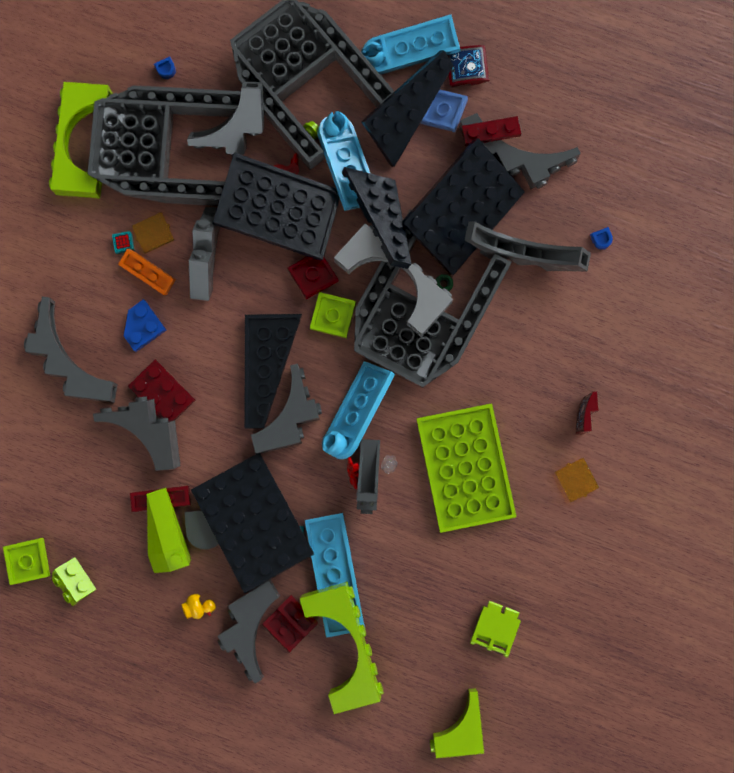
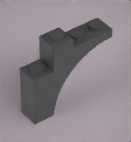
[187,82,264,156]
[189,207,220,301]
[251,364,322,454]
[93,396,181,471]
[356,439,380,514]
[217,579,280,684]

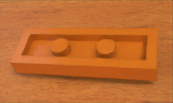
[118,248,176,295]

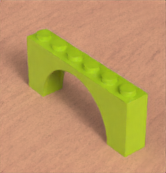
[49,82,113,198]
[300,581,384,714]

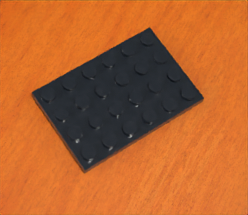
[402,138,525,275]
[212,152,340,261]
[191,453,315,594]

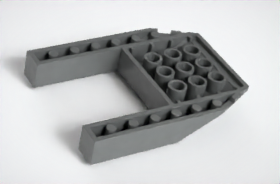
[230,0,395,170]
[88,85,241,206]
[354,209,512,388]

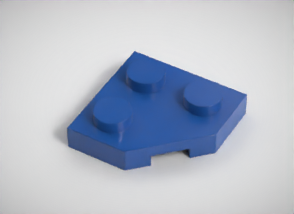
[124,299,167,352]

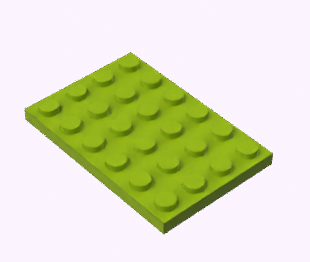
[416,403,517,533]

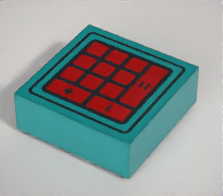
[112,231,135,254]

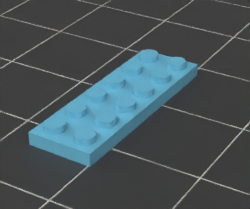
[305,513,365,638]

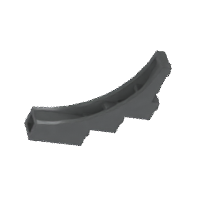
[459,113,581,189]
[465,222,591,272]
[24,297,118,403]

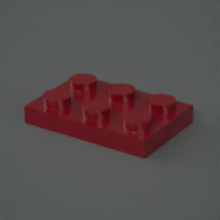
[128,359,196,421]

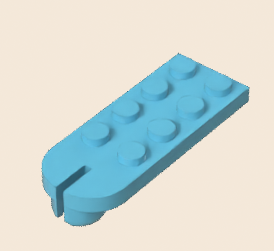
[361,14,461,74]
[317,111,370,211]
[322,361,395,459]

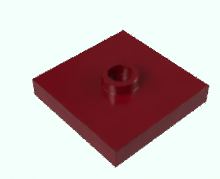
[287,256,339,300]

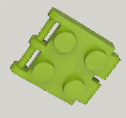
[470,601,521,658]

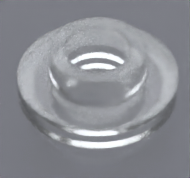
[381,455,398,474]

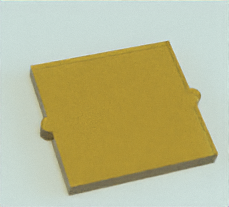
[132,212,174,253]
[555,458,599,502]

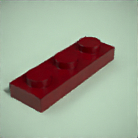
[462,116,521,146]
[130,486,191,512]

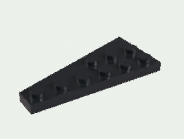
[361,50,453,167]
[342,167,411,269]
[244,314,302,429]

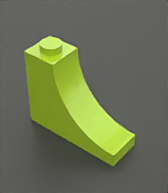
[430,688,484,758]

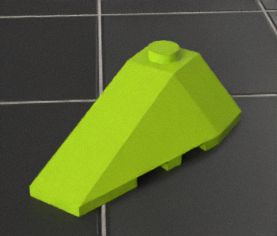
[147,487,192,573]

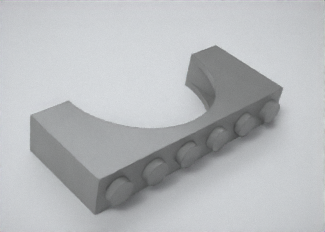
[334,224,453,337]

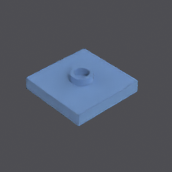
[421,90,468,132]

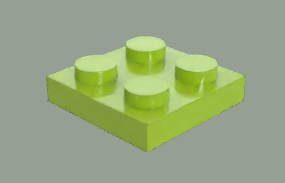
[310,292,356,339]
[3,538,51,585]

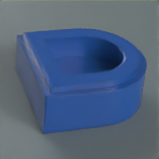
[154,56,176,79]
[590,227,613,249]

